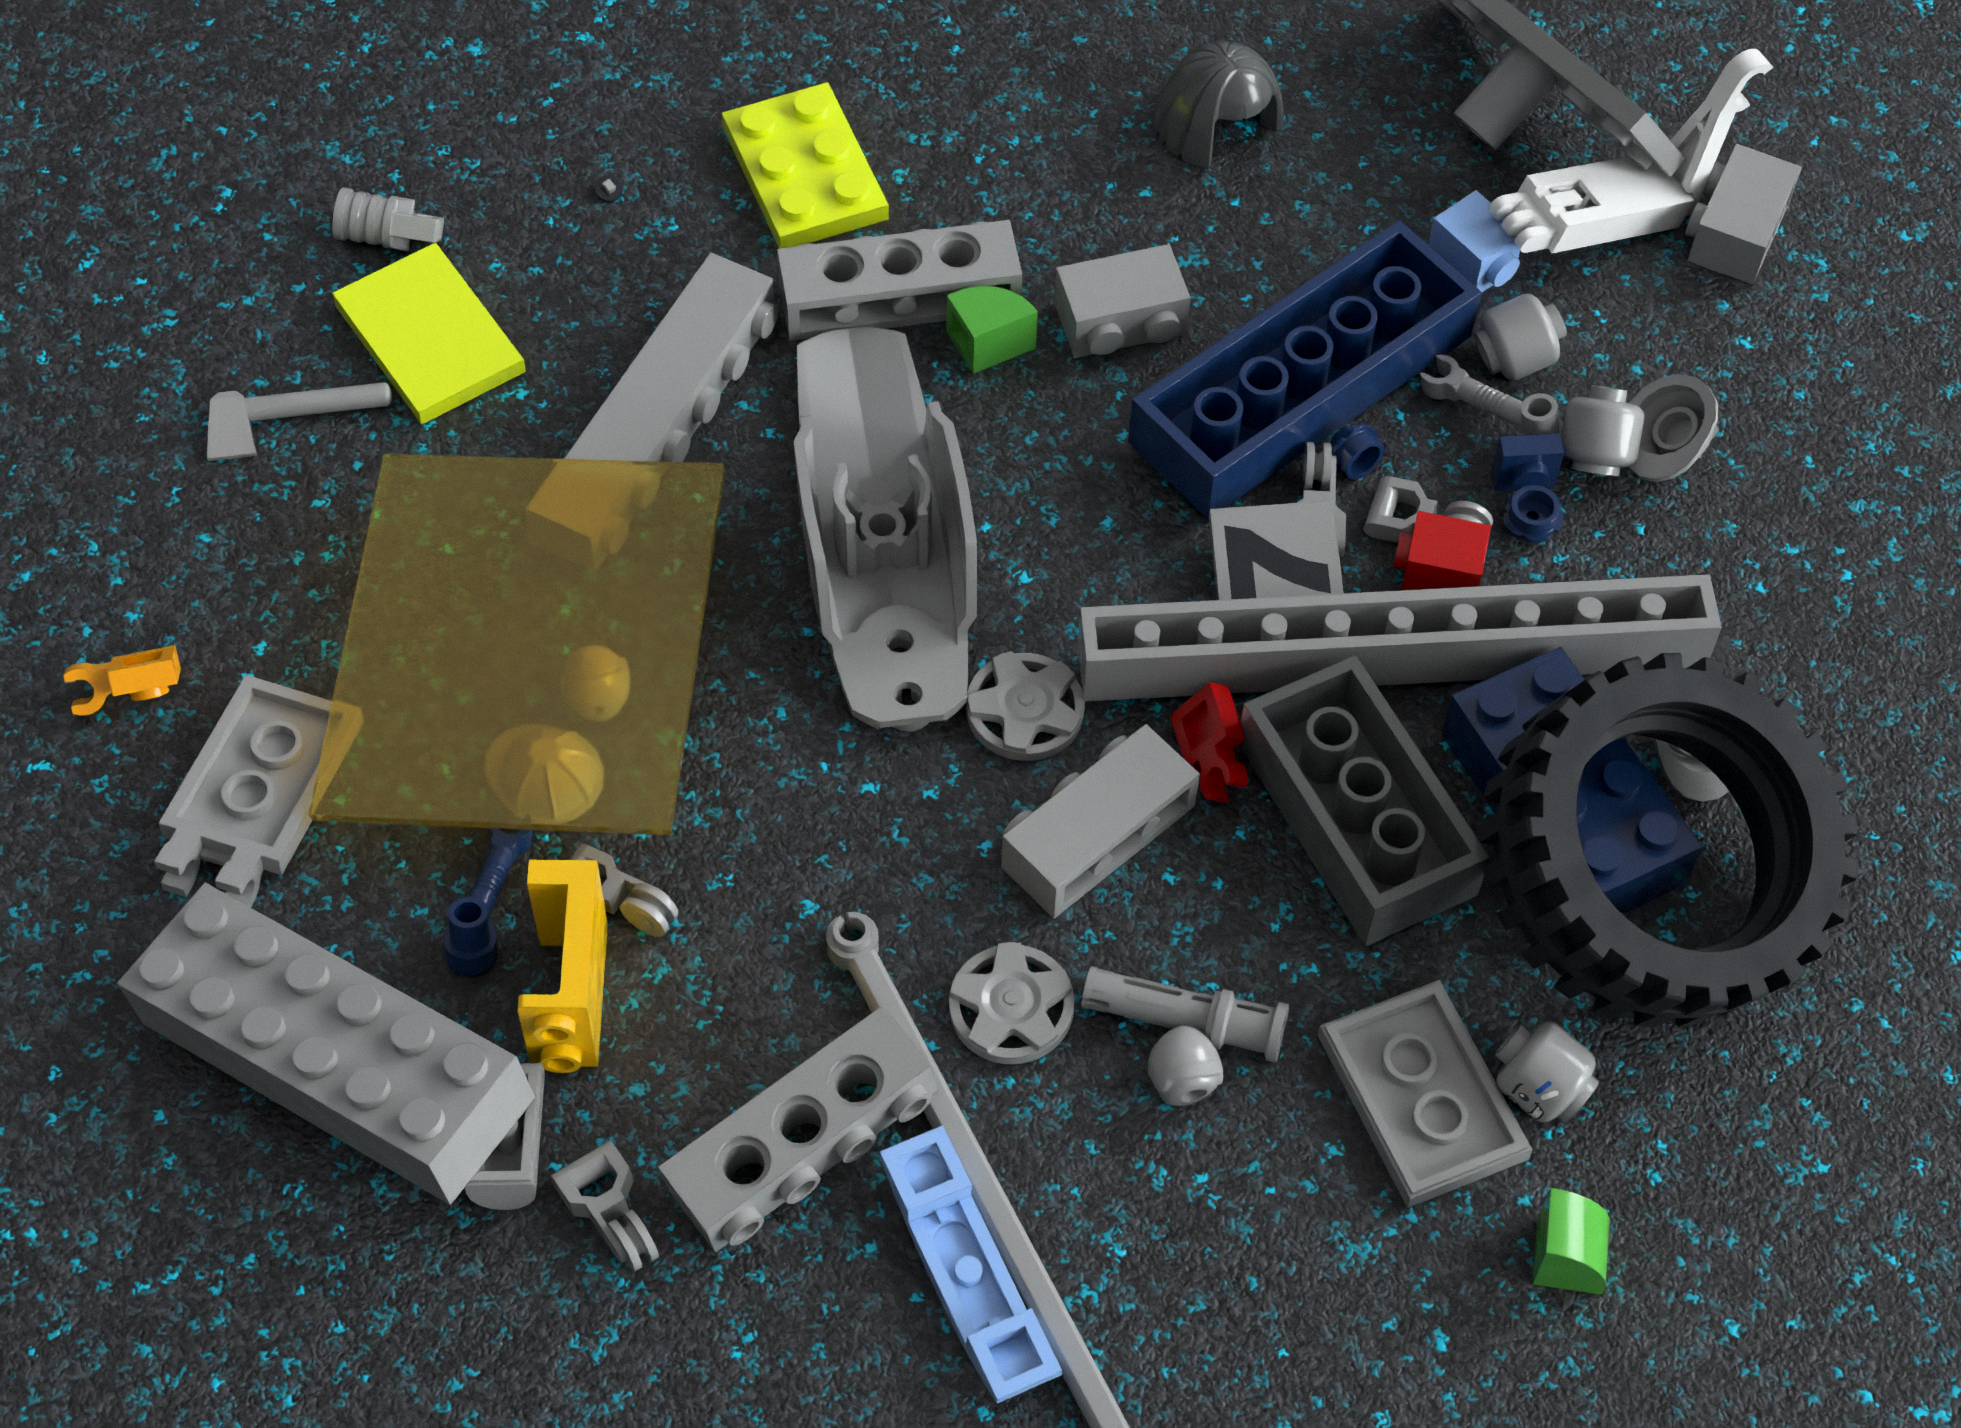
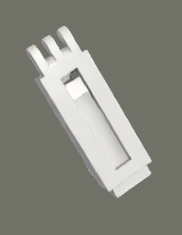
[1488,49,1774,253]

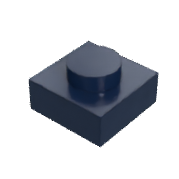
[1491,433,1564,492]

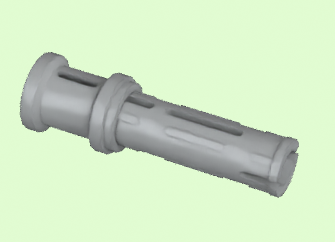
[1081,966,1289,1063]

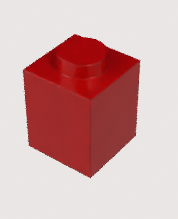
[1393,511,1491,591]

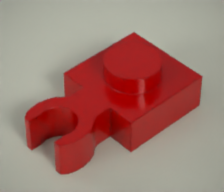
[1170,682,1248,803]

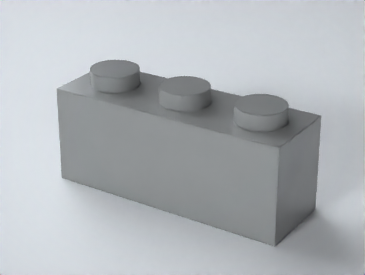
[1001,724,1200,919]

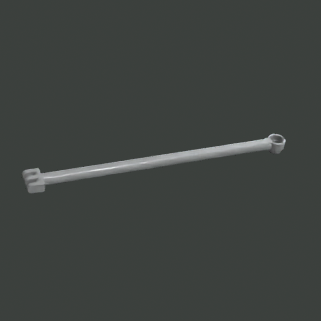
[826,912,1130,1428]

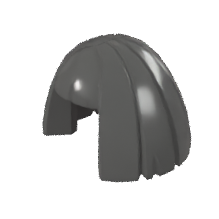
[1153,40,1284,168]

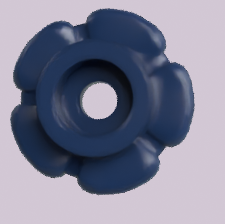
[1330,423,1385,480]
[1503,485,1564,543]

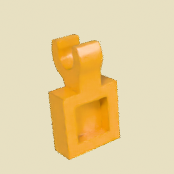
[63,645,181,716]

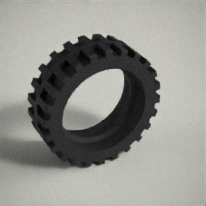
[1479,653,1859,1028]

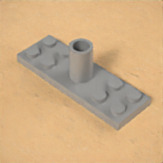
[1439,0,1686,177]

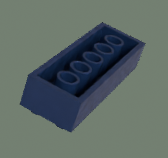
[1128,220,1482,519]

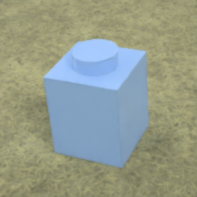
[1428,190,1520,292]

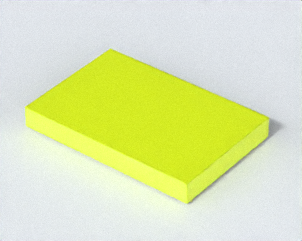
[332,242,526,425]

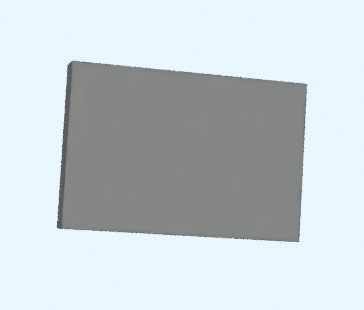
[1317,980,1533,1208]

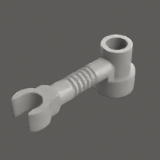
[1420,355,1563,436]

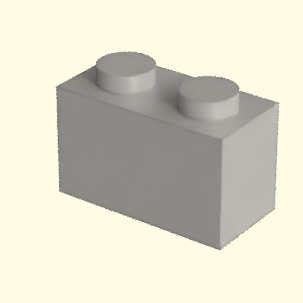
[1685,143,1802,285]
[1054,244,1191,358]

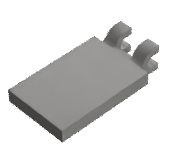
[154,675,365,908]

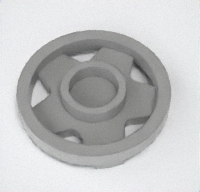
[966,651,1085,761]
[949,942,1074,1064]

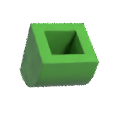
[946,286,1038,374]
[1533,1188,1610,1295]

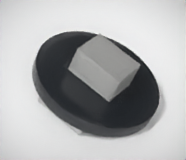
[594,175,623,202]

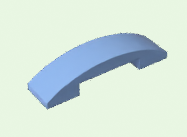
[880,1125,1062,1404]

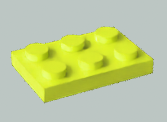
[722,82,889,249]

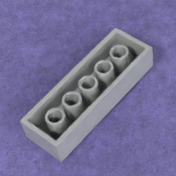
[117,882,535,1205]

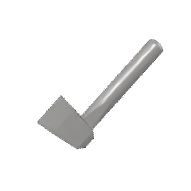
[207,382,392,461]

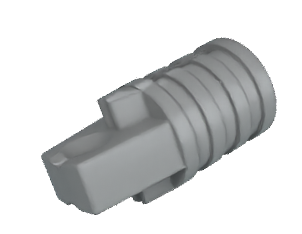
[332,187,444,251]

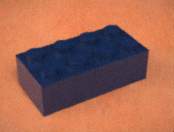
[1441,647,1702,914]

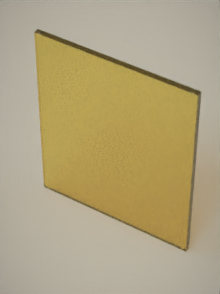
[309,454,726,836]

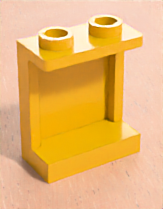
[517,860,608,1073]

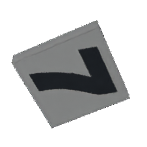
[1209,500,1344,600]

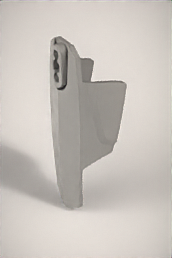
[794,327,977,732]

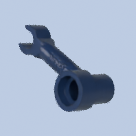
[443,810,533,975]

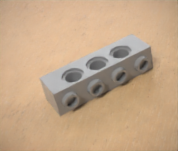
[777,220,1022,341]
[658,1005,937,1253]

